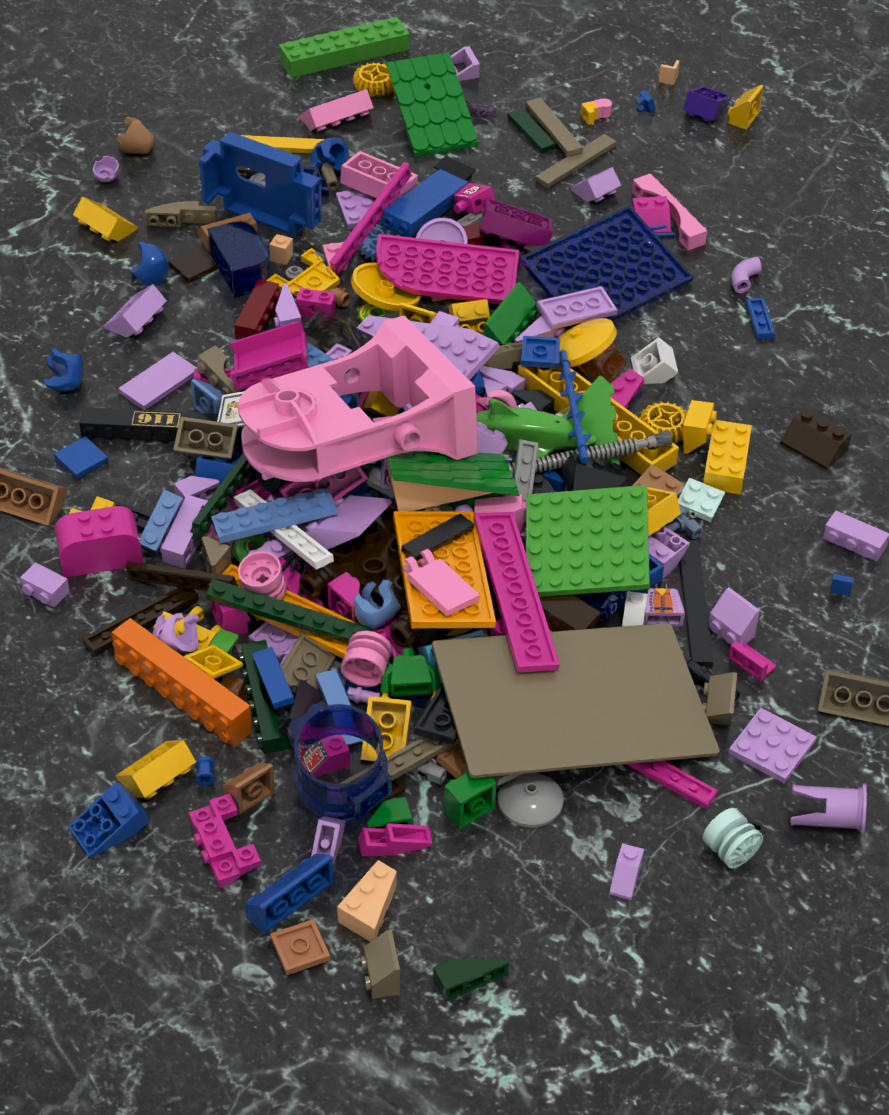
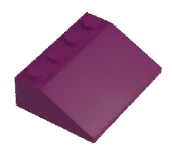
[480,197,553,246]

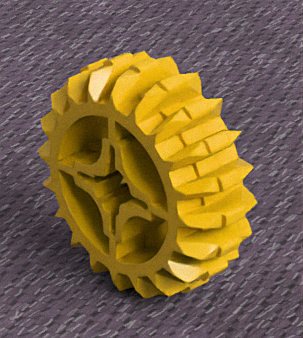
[353,62,394,98]
[640,401,687,444]

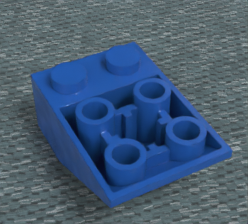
[68,782,151,858]

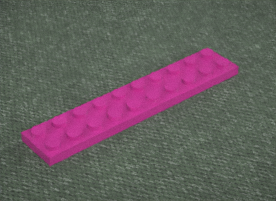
[473,512,560,672]

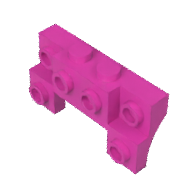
[189,793,261,888]

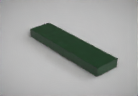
[508,108,556,153]

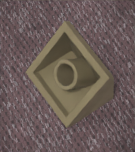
[202,536,232,574]

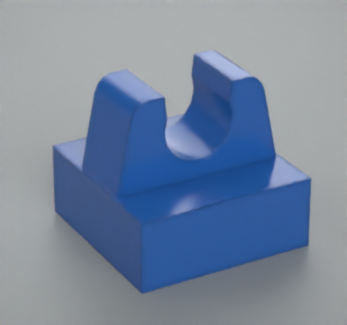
[635,89,656,113]

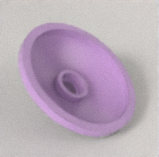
[416,218,468,244]

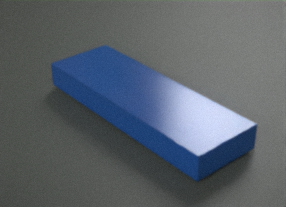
[746,298,775,339]

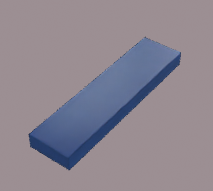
[252,647,295,709]

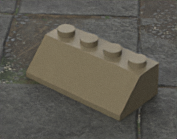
[818,668,889,726]

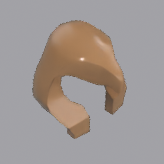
[116,117,155,154]

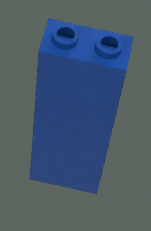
[381,169,468,237]

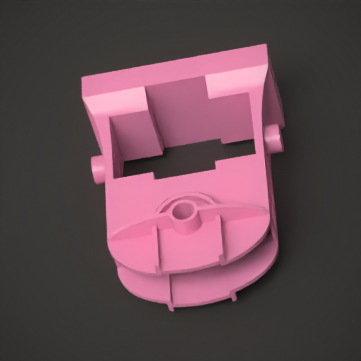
[237,316,478,482]

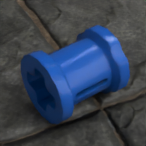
[195,757,215,786]

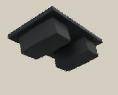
[433,156,476,181]

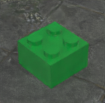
[444,771,496,830]

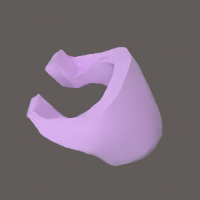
[153,613,199,655]

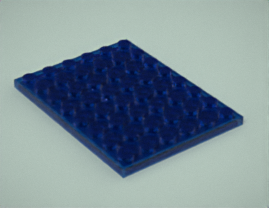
[519,205,694,326]

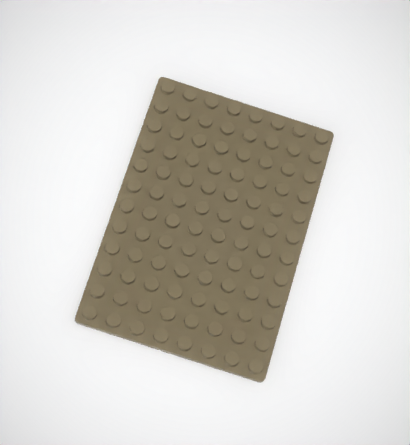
[432,623,720,778]

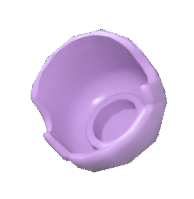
[92,156,119,183]

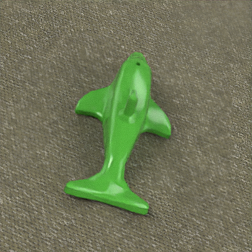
[476,399,597,462]

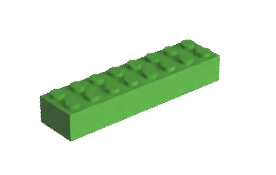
[279,17,409,78]

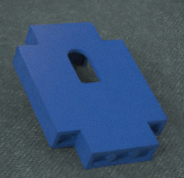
[199,131,322,236]

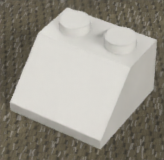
[631,337,678,384]

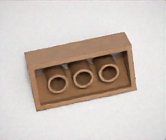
[0,467,68,526]

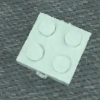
[678,478,725,523]

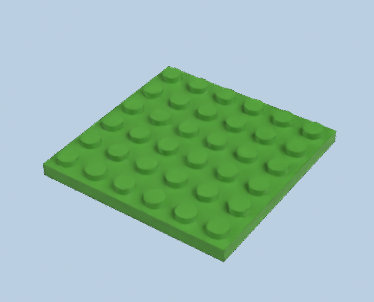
[526,485,650,597]

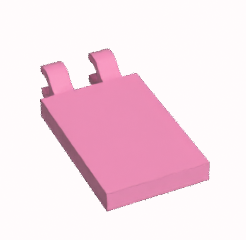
[403,549,480,616]

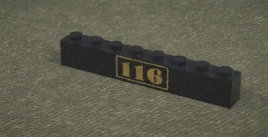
[79,407,219,441]

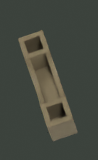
[197,345,249,395]

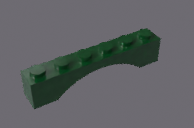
[238,640,289,754]

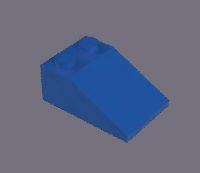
[195,448,243,484]

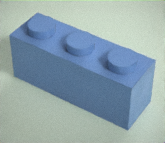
[140,489,183,555]

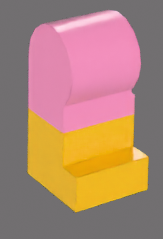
[581,98,612,125]

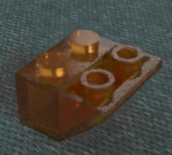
[578,342,627,383]

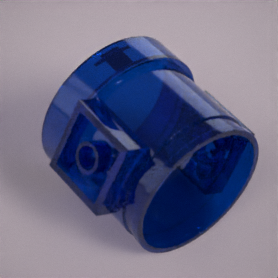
[287,701,392,820]

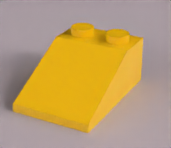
[361,696,413,762]

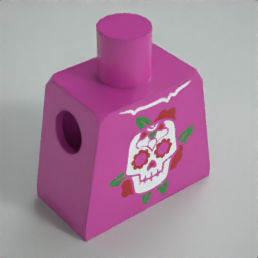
[453,183,495,214]

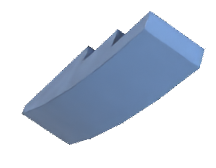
[315,669,363,747]

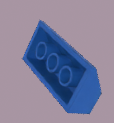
[245,854,334,934]

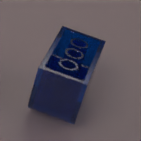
[208,221,270,298]

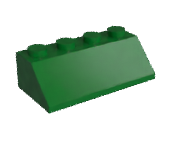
[484,282,538,346]

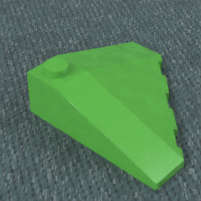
[562,375,620,465]

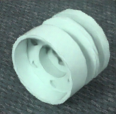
[702,808,763,868]

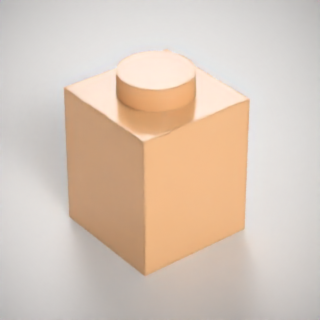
[269,234,293,265]

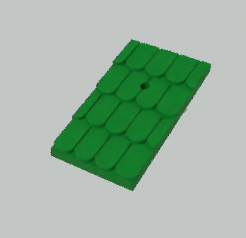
[386,52,478,157]
[386,451,519,511]

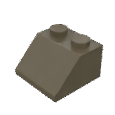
[702,672,737,726]
[360,930,400,999]

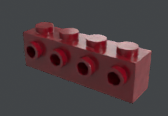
[234,279,281,340]

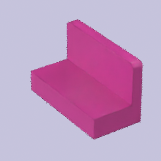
[728,641,776,681]

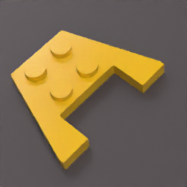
[266,248,340,296]

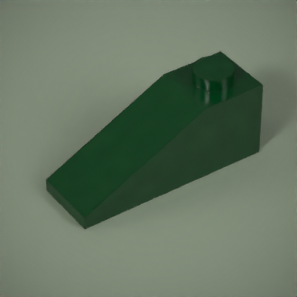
[433,959,509,1002]

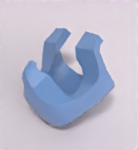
[354,580,401,630]

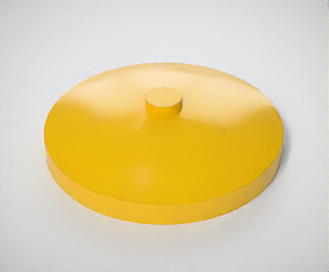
[351,263,421,311]
[558,318,617,367]

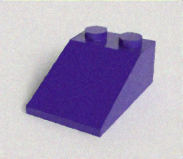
[683,86,732,122]

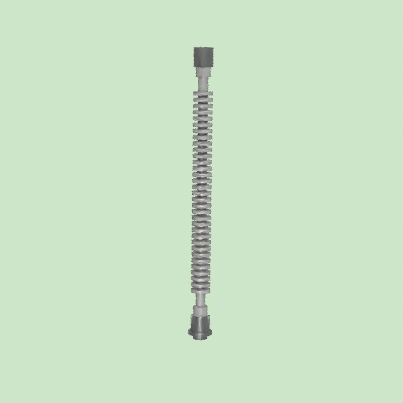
[508,430,672,477]

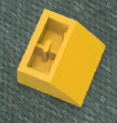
[448,299,490,335]

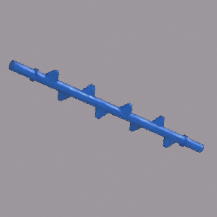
[559,350,591,464]

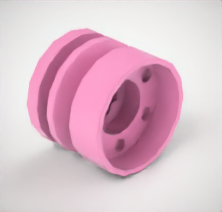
[238,551,287,600]
[341,631,392,687]

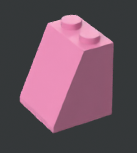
[475,494,527,550]

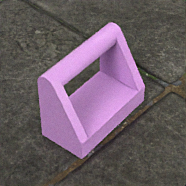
[451,46,480,81]

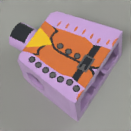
[644,582,685,627]

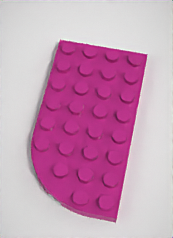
[376,234,519,305]

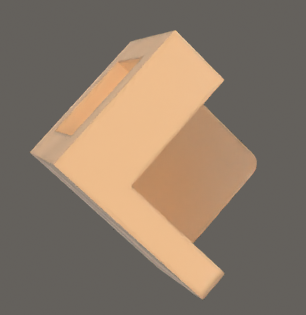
[659,60,680,85]

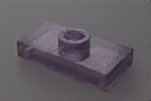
[465,100,497,115]

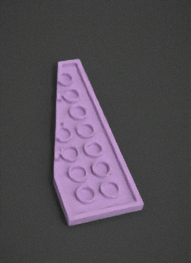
[357,315,500,380]

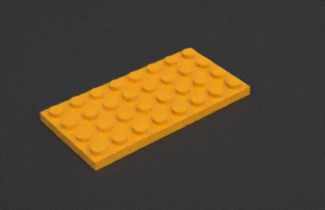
[393,511,496,628]

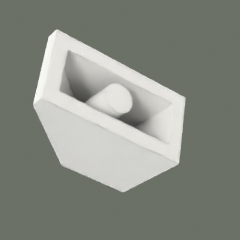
[622,591,648,627]

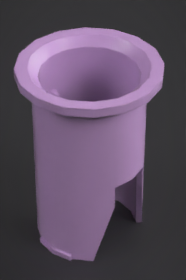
[791,783,867,835]

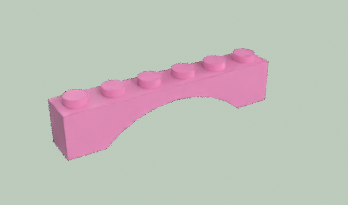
[632,174,707,251]

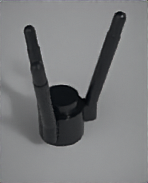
[281,551,309,597]

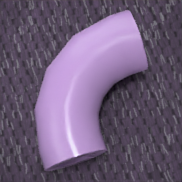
[731,257,761,293]

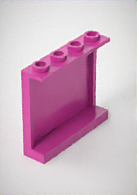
[230,321,309,391]

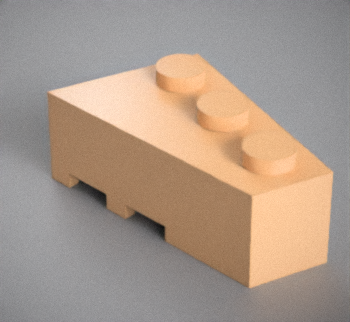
[337,860,397,942]

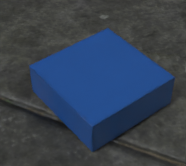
[830,574,854,596]

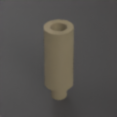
[321,163,339,191]

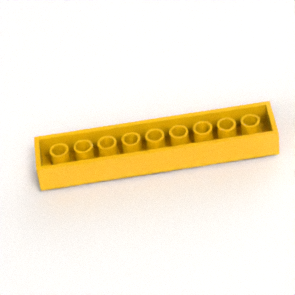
[518,360,679,475]

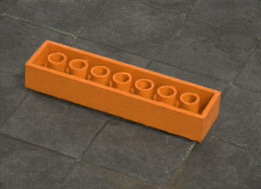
[112,618,252,747]

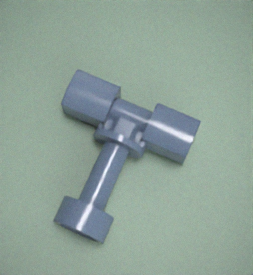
[665,504,703,539]

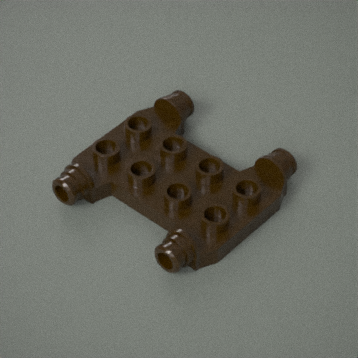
[299,503,494,647]

